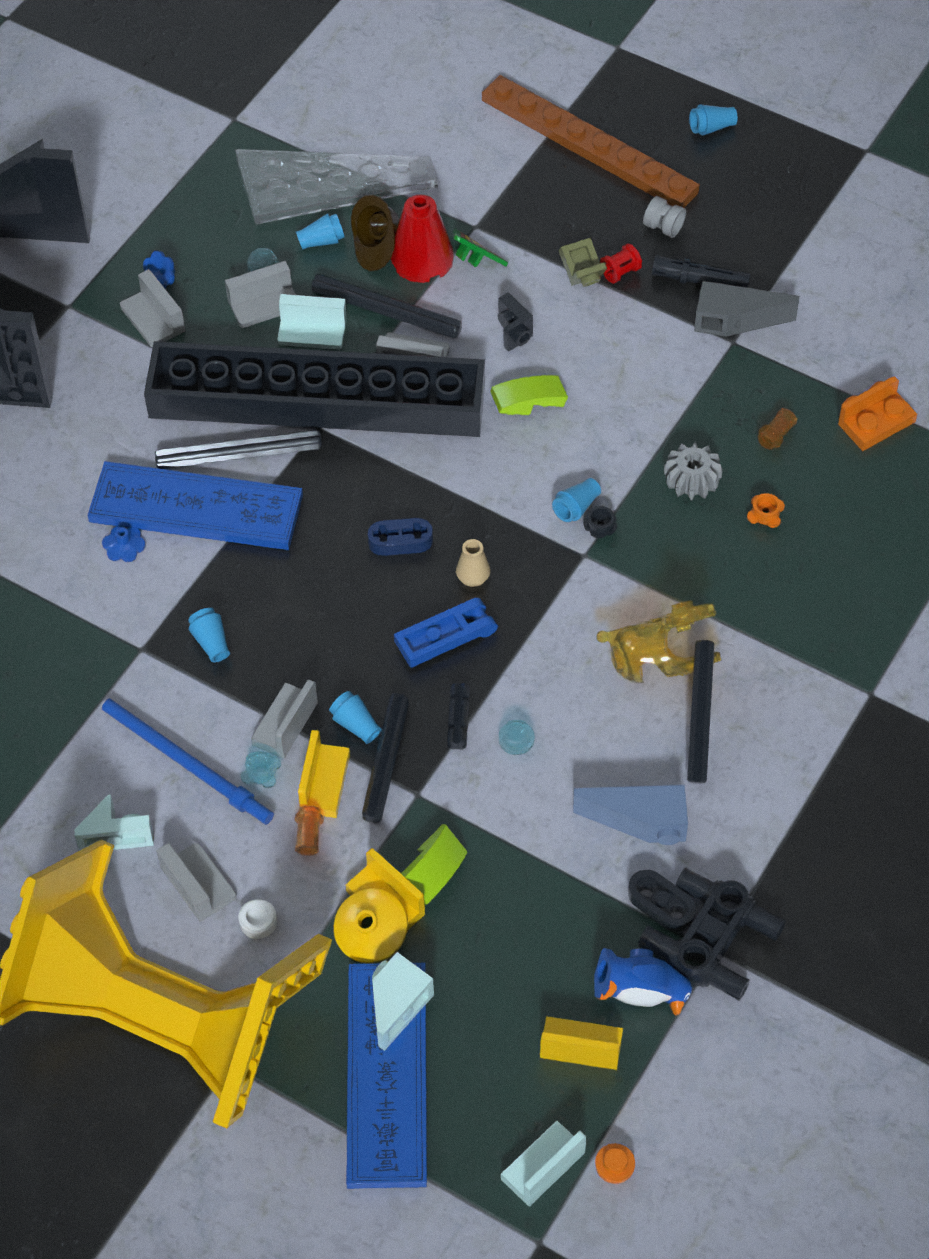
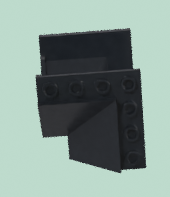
[0,139,90,408]

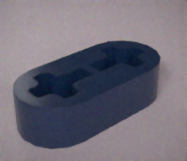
[367,518,433,556]

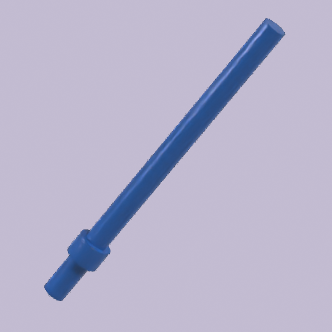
[102,698,274,825]

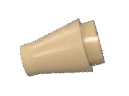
[456,539,490,587]

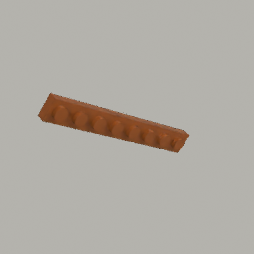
[482,75,700,208]

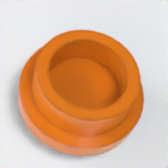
[595,1143,635,1184]

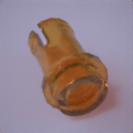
[758,408,797,450]
[294,806,324,856]

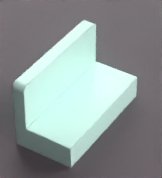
[277,294,347,350]
[501,1121,586,1207]

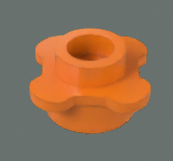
[747,493,785,528]

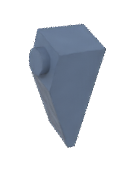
[573,785,688,845]

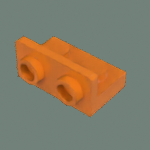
[838,376,918,451]

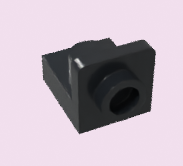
[497,292,533,351]

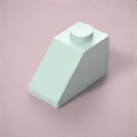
[372,952,434,1051]

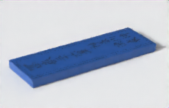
[87,461,303,550]
[346,963,427,1189]

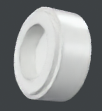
[238,899,277,939]

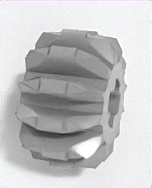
[664,442,722,500]

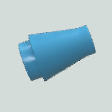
[689,105,738,136]
[296,213,345,250]
[552,478,601,522]
[188,608,230,663]
[329,691,382,744]

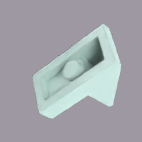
[74,795,154,851]

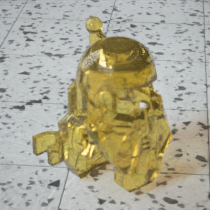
[596,600,722,684]

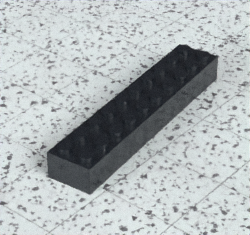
[144,341,485,437]

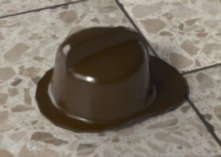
[351,195,400,271]

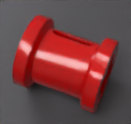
[600,243,642,284]

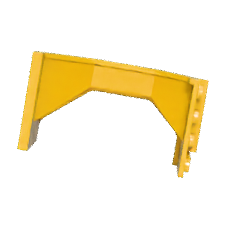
[0,839,332,1129]

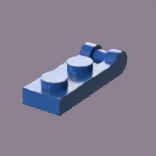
[394,598,498,668]

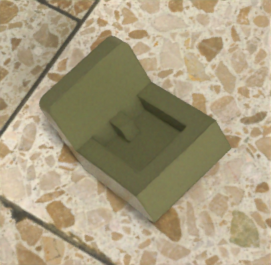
[559,238,607,287]

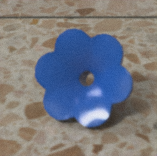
[143,251,175,289]
[102,526,146,562]

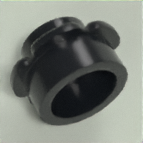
[583,506,617,538]

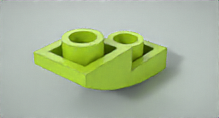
[490,375,568,415]
[401,824,467,905]

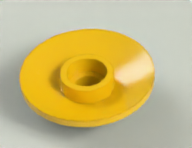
[334,888,408,964]

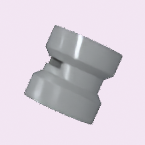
[643,196,687,238]

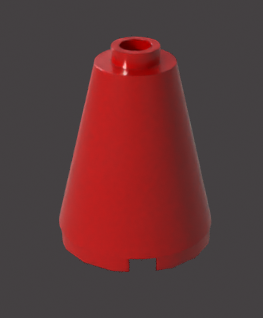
[391,194,454,283]

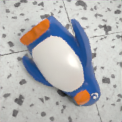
[594,948,692,1015]

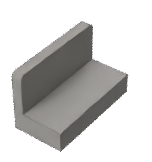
[225,261,296,328]
[120,269,185,347]
[376,332,450,357]
[251,679,318,759]
[156,843,237,922]

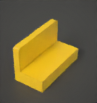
[298,730,350,818]
[345,848,425,931]
[540,1016,623,1070]

